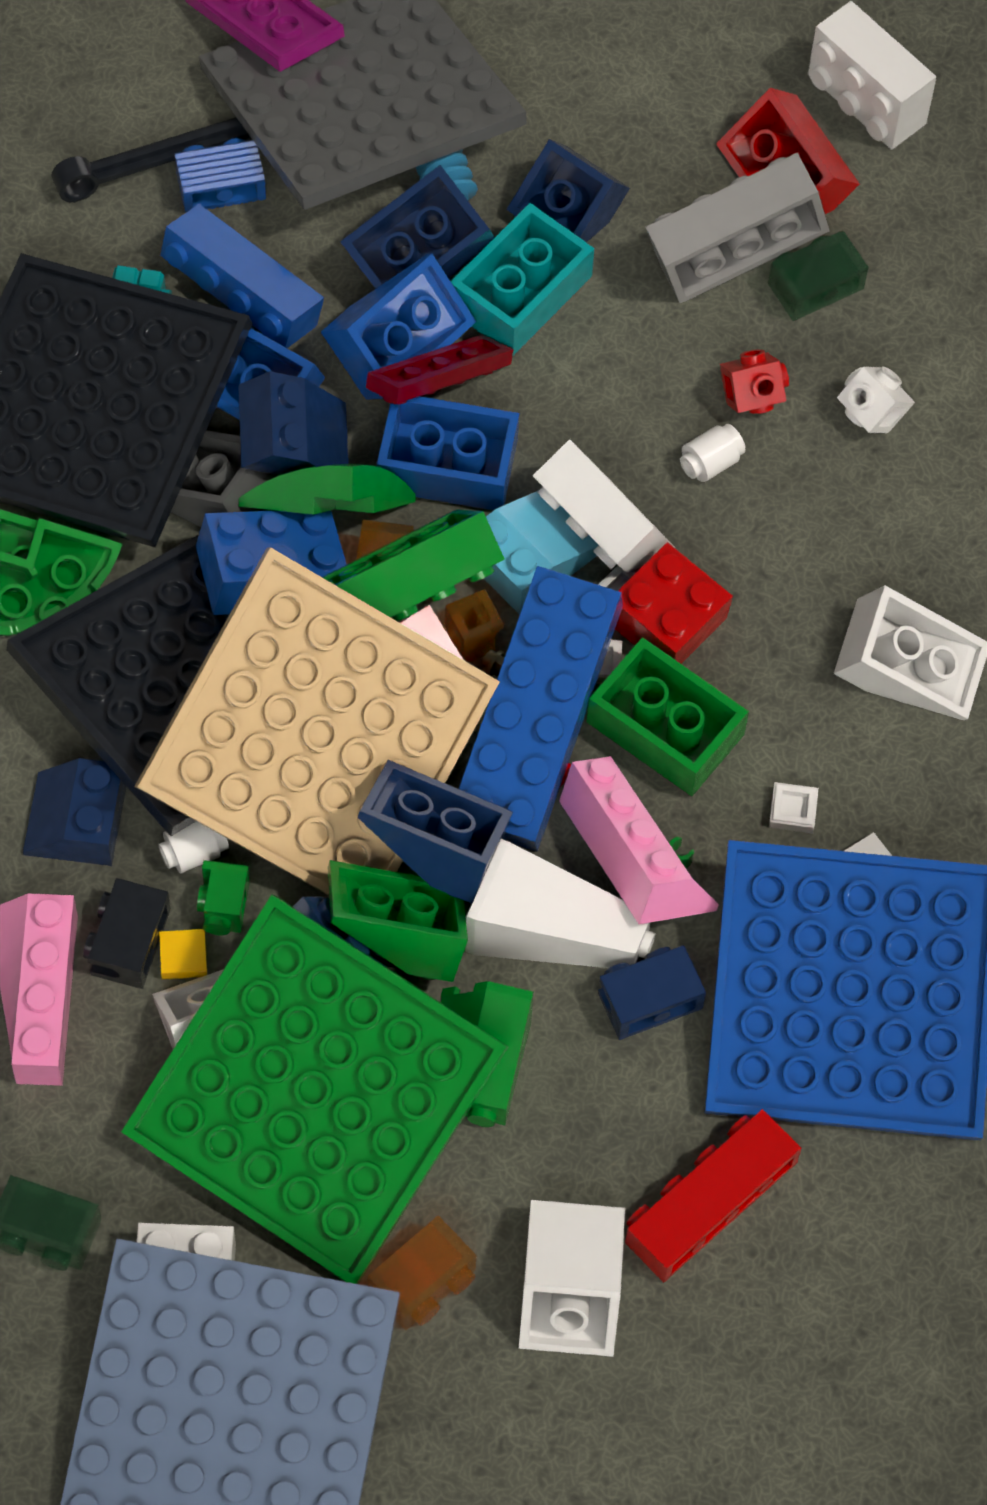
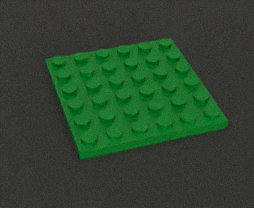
[121,894,509,1284]

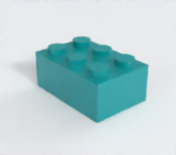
[450,203,595,356]

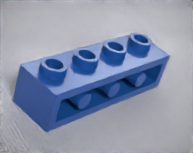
[160,204,324,348]

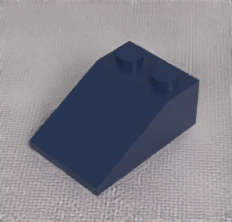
[239,371,348,475]
[357,760,513,903]

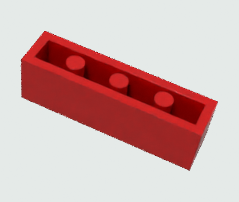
[625,1109,802,1283]

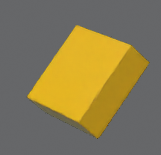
[159,929,207,980]

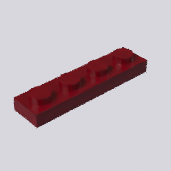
[366,334,514,404]

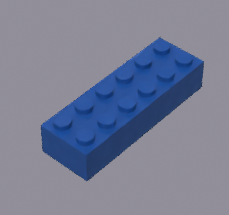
[459,566,623,852]

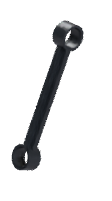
[51,117,250,203]

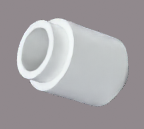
[680,424,745,482]
[158,821,229,874]

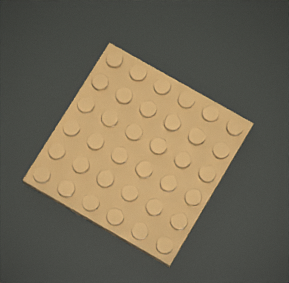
[134,547,500,895]

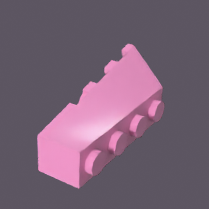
[559,756,719,924]
[0,893,78,1086]

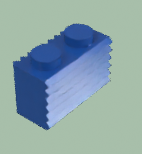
[174,138,266,212]

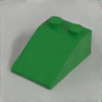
[327,860,468,982]

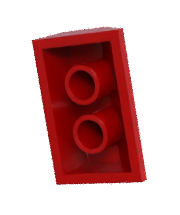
[716,88,860,214]

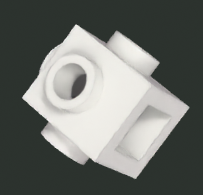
[837,367,915,433]

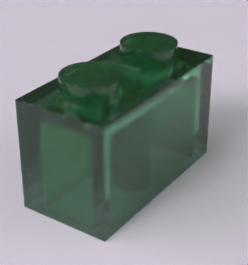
[768,230,869,321]
[0,1175,102,1271]

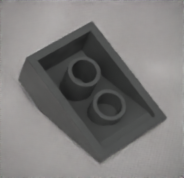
[171,430,279,527]

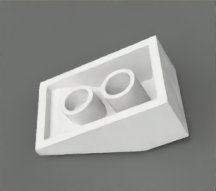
[834,585,987,721]

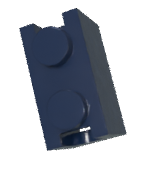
[598,945,706,1040]

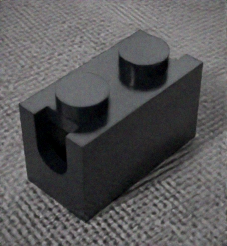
[83,878,171,989]

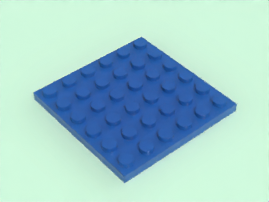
[704,840,987,1141]

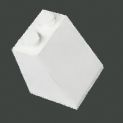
[519,1200,625,1357]

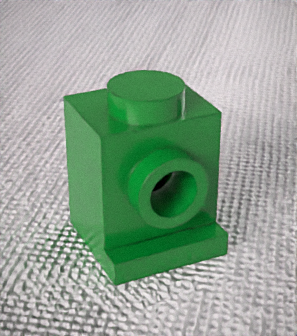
[197,860,250,936]

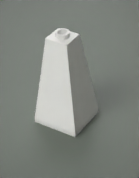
[465,839,656,968]

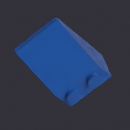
[321,253,476,400]

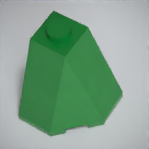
[440,981,534,1127]

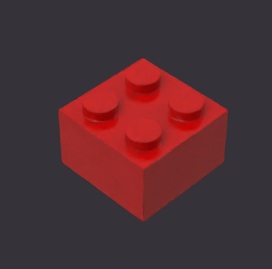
[615,542,733,664]

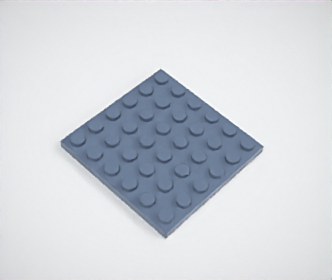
[61,1239,400,1505]

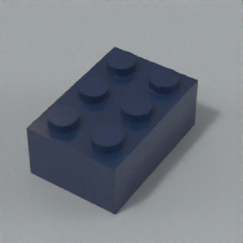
[340,165,495,288]

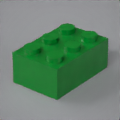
[586,637,749,797]

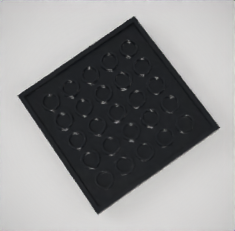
[0,253,253,548]
[6,535,230,836]

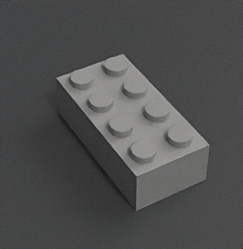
[646,153,830,303]

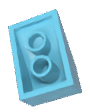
[484,490,598,615]

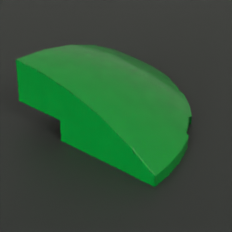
[239,464,415,515]
[0,509,123,636]

